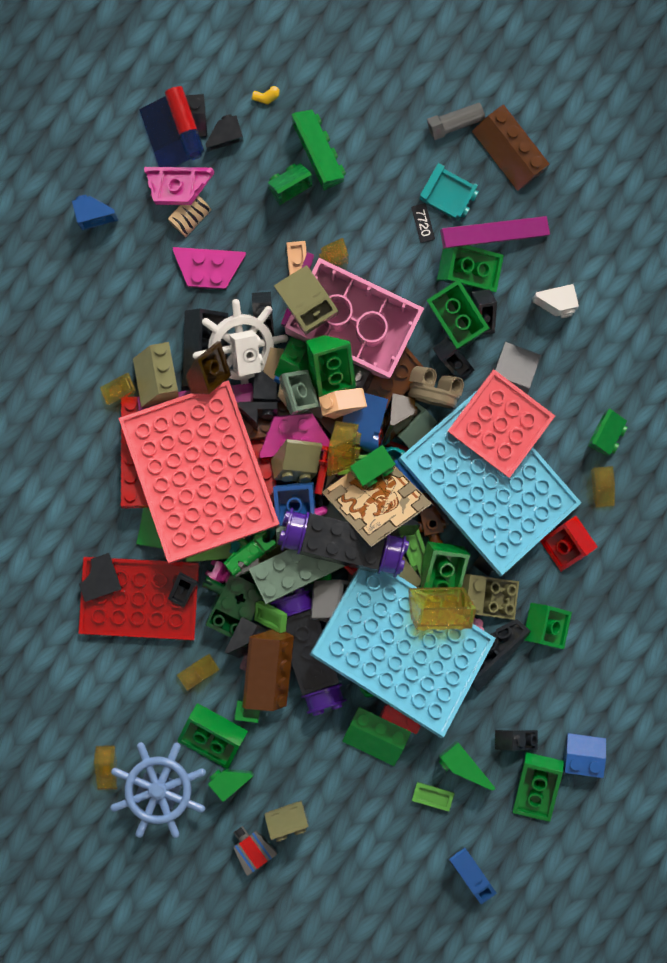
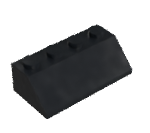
[183,308,228,387]

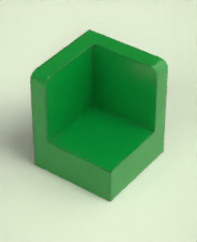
[235,700,260,723]

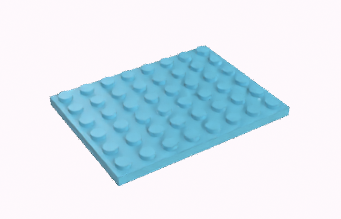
[398,391,581,576]
[310,569,496,738]

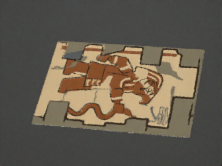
[322,466,432,547]

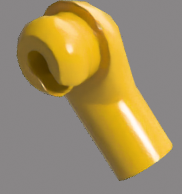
[251,86,279,104]

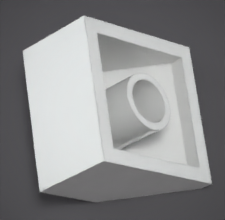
[532,284,579,318]

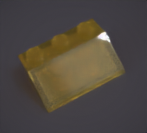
[408,587,476,631]

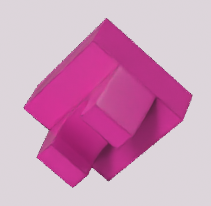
[206,560,229,583]

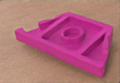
[144,167,214,205]
[173,247,246,290]
[259,412,333,458]

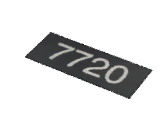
[411,203,435,243]

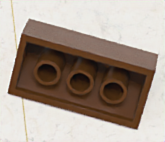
[472,104,550,191]
[243,629,294,711]

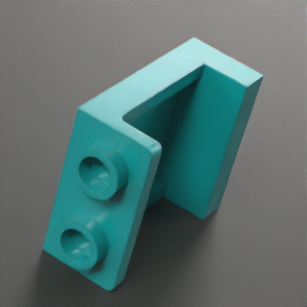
[419,163,479,221]

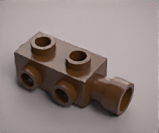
[418,493,446,543]

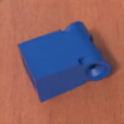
[332,393,388,453]

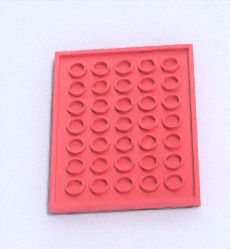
[119,380,280,564]

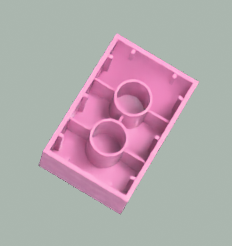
[285,258,424,379]

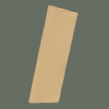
[263,347,284,380]

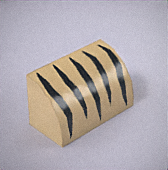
[168,195,211,237]

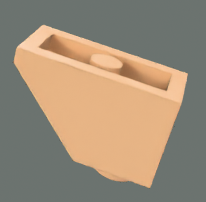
[319,388,367,419]

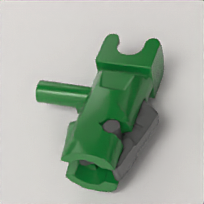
[224,530,277,578]

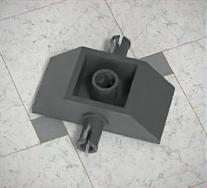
[310,572,356,622]

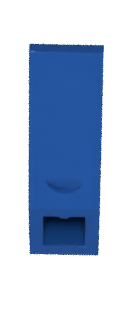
[449,848,497,904]

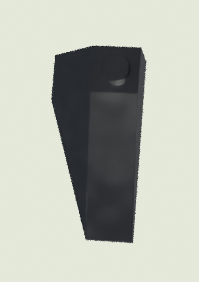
[471,619,531,692]

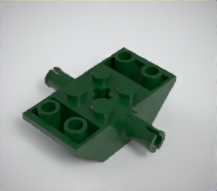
[202,571,262,638]

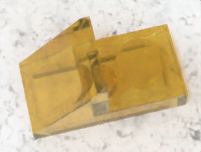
[100,373,136,405]
[177,654,220,691]

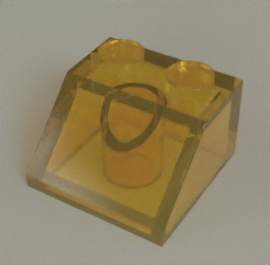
[327,421,362,476]

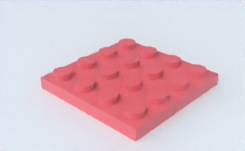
[447,369,555,478]

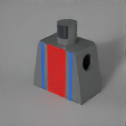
[233,826,278,876]

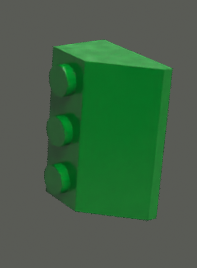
[427,280,490,350]
[306,335,356,397]
[177,703,248,769]
[342,706,411,766]

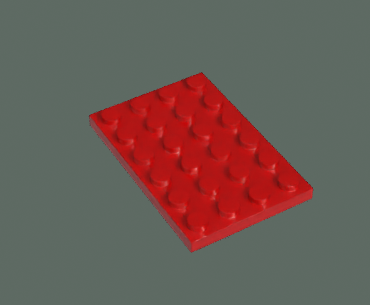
[79,557,199,640]

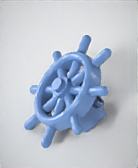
[110,742,206,838]

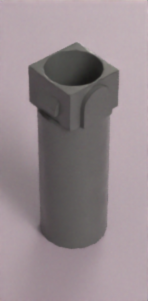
[427,102,485,140]

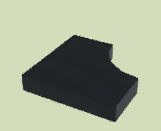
[79,553,122,602]

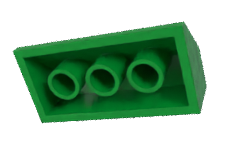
[291,109,346,191]

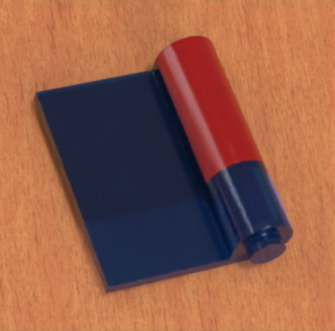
[139,86,205,167]

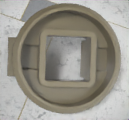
[407,366,464,409]

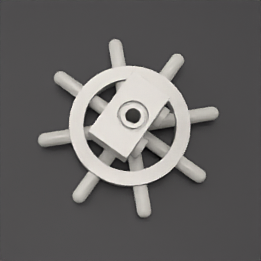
[193,299,288,384]

